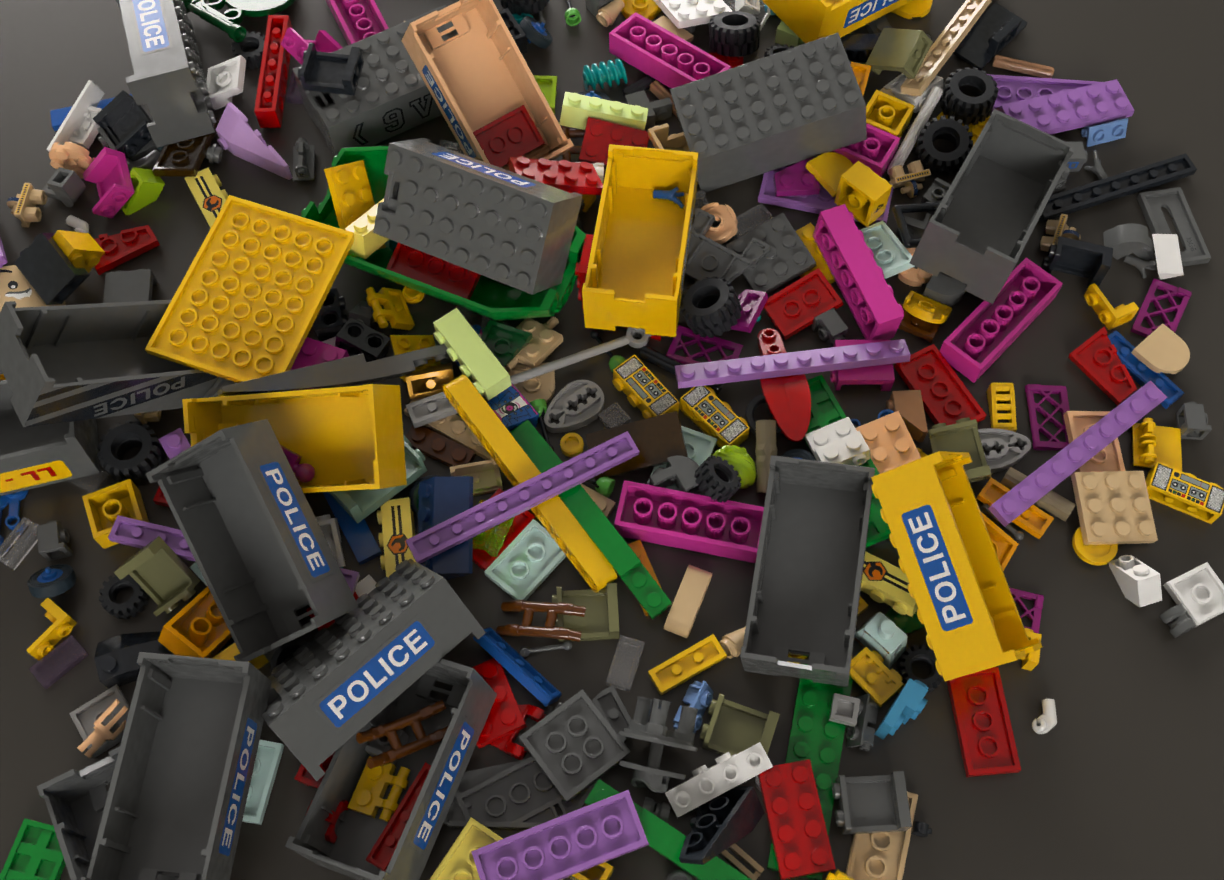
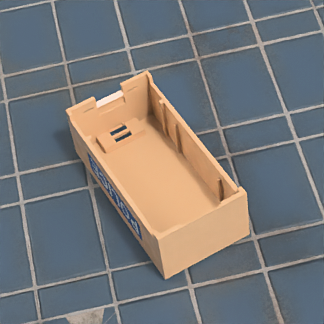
[401,0,574,164]

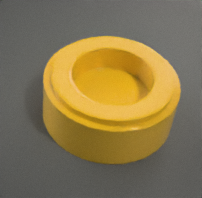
[560,433,584,457]

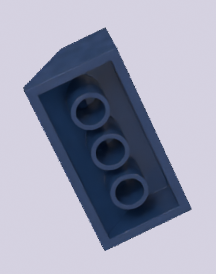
[418,476,473,580]

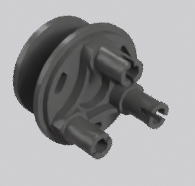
[618,696,698,793]

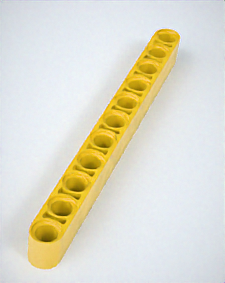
[442,374,617,593]

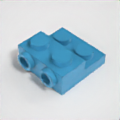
[874,678,928,740]

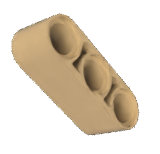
[664,564,713,638]

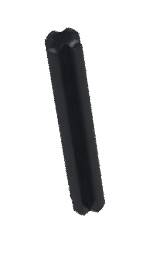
[639,346,723,395]

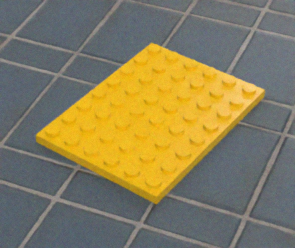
[145,195,354,383]

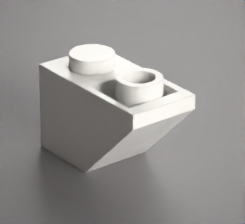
[1109,555,1162,608]

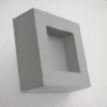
[829,693,860,727]

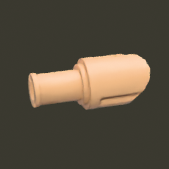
[77,699,128,758]

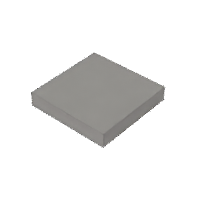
[69,684,130,758]

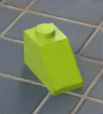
[121,168,165,215]

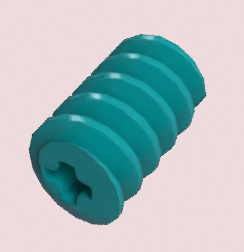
[582,58,627,91]

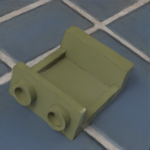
[866,28,933,79]
[928,417,991,483]
[114,536,200,617]
[552,583,619,642]
[700,694,780,756]

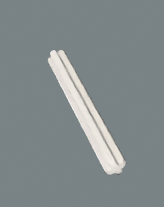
[887,86,943,175]

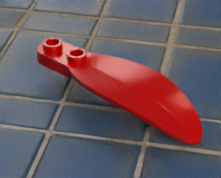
[757,328,811,442]

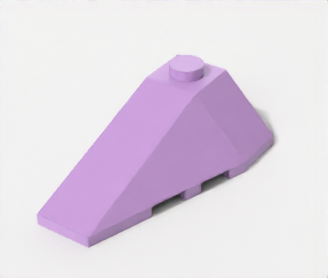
[216,102,292,180]

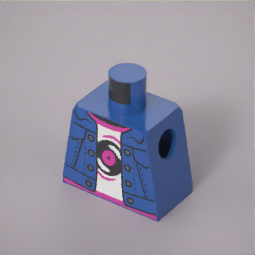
[488,384,539,432]

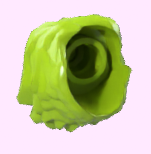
[713,445,756,489]

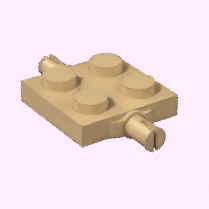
[504,316,563,372]

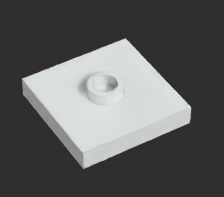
[1163,562,1224,627]

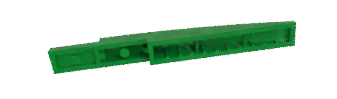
[510,419,672,620]
[584,779,751,880]

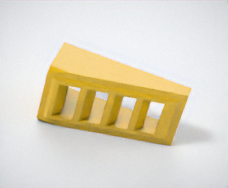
[986,383,1017,432]

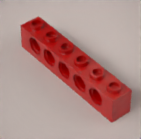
[254,15,292,128]

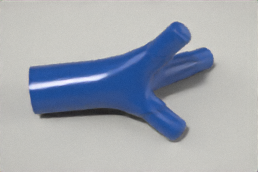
[653,187,685,208]

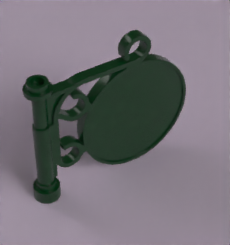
[181,0,295,43]

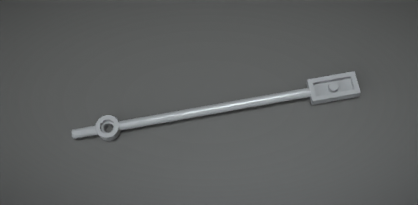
[406,327,653,429]

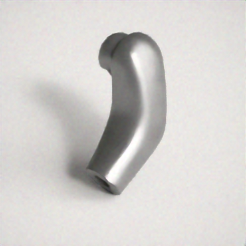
[126,149,160,172]

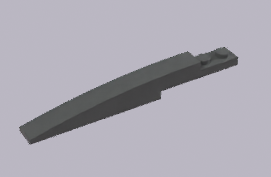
[217,344,449,397]

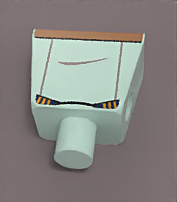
[854,612,908,669]

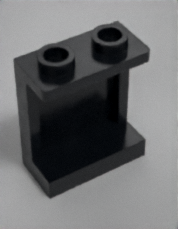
[298,43,364,96]
[93,90,152,160]
[14,232,90,305]
[1041,236,1113,289]

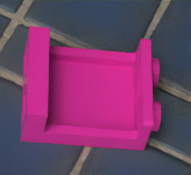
[281,27,343,65]
[83,147,135,219]
[830,340,895,391]

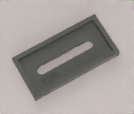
[1137,187,1211,266]

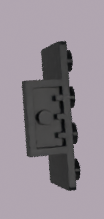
[953,3,1027,70]

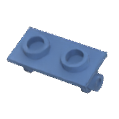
[1081,118,1128,147]
[673,680,714,733]

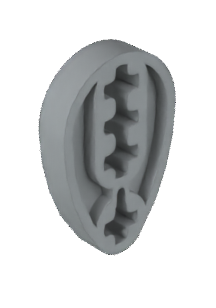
[544,380,604,433]
[978,428,1031,474]

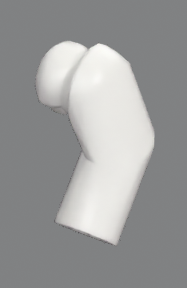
[66,215,89,233]
[1032,699,1057,734]

